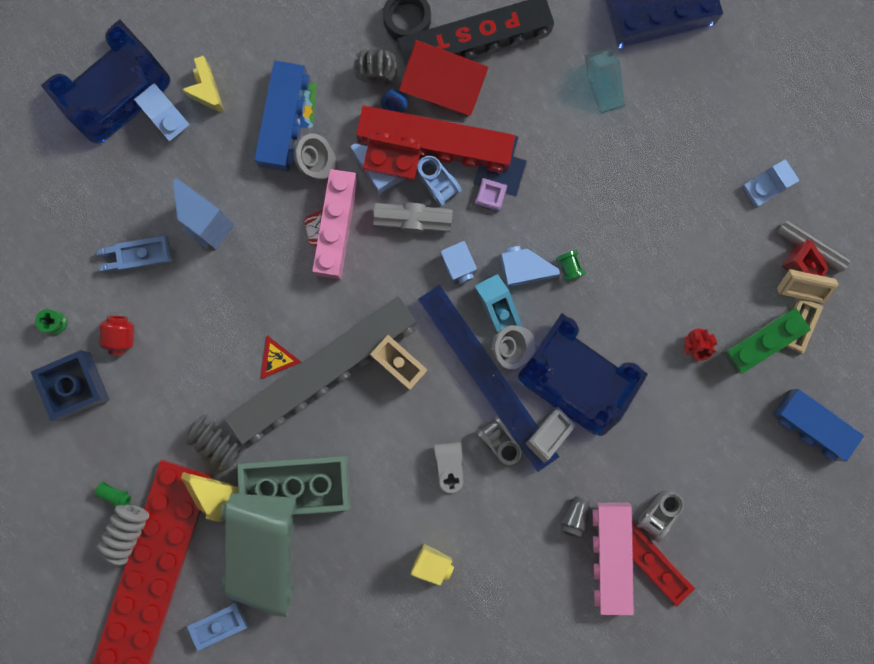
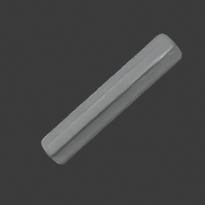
[778,221,850,272]

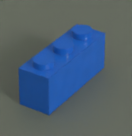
[773,389,864,462]

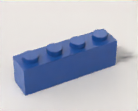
[254,60,310,172]

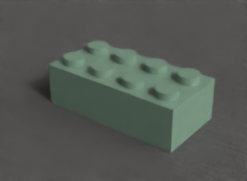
[238,455,351,515]

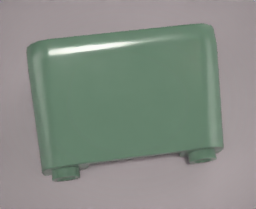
[221,493,296,617]

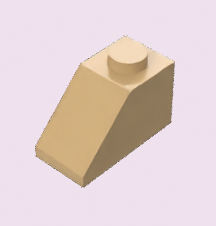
[370,335,428,391]

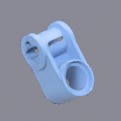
[417,156,462,207]

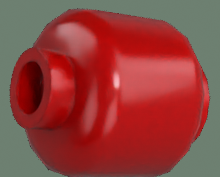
[99,315,134,355]

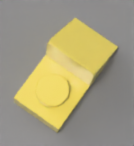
[182,56,224,113]

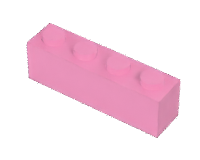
[312,169,358,280]
[592,502,634,615]

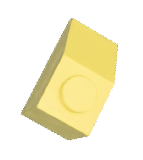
[181,473,239,522]
[411,544,454,585]

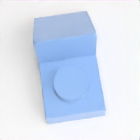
[742,159,799,208]

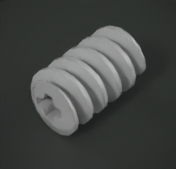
[97,505,149,565]

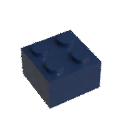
[31,350,110,421]

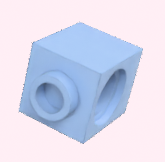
[440,241,477,284]

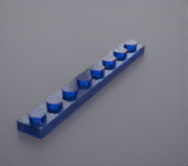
[418,284,559,472]

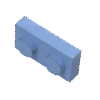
[187,602,248,651]

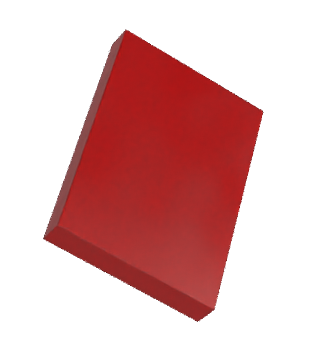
[398,39,489,116]

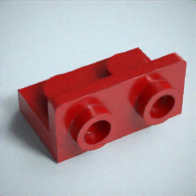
[363,132,421,181]

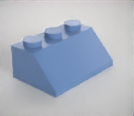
[173,178,234,249]

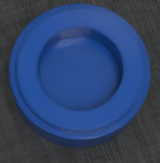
[381,89,408,113]

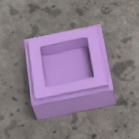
[475,178,507,211]

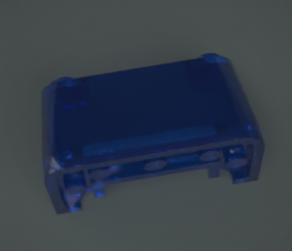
[41,19,170,143]
[518,313,648,436]

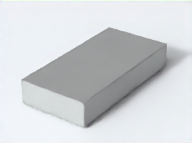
[525,407,576,462]

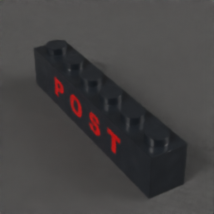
[398,0,554,68]

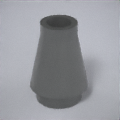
[560,496,590,538]

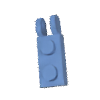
[96,236,172,273]

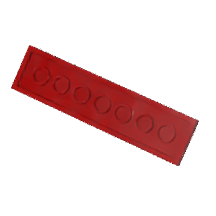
[93,460,213,664]

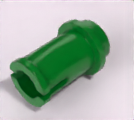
[94,482,131,509]

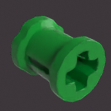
[556,250,587,282]
[35,309,67,335]

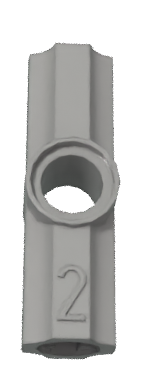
[373,203,453,233]

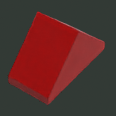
[782,239,829,276]

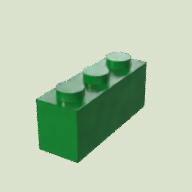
[723,308,811,374]

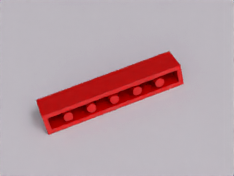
[356,105,515,173]

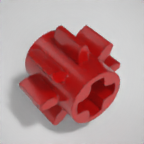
[683,328,718,361]

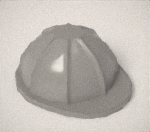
[293,133,336,179]
[491,325,535,369]

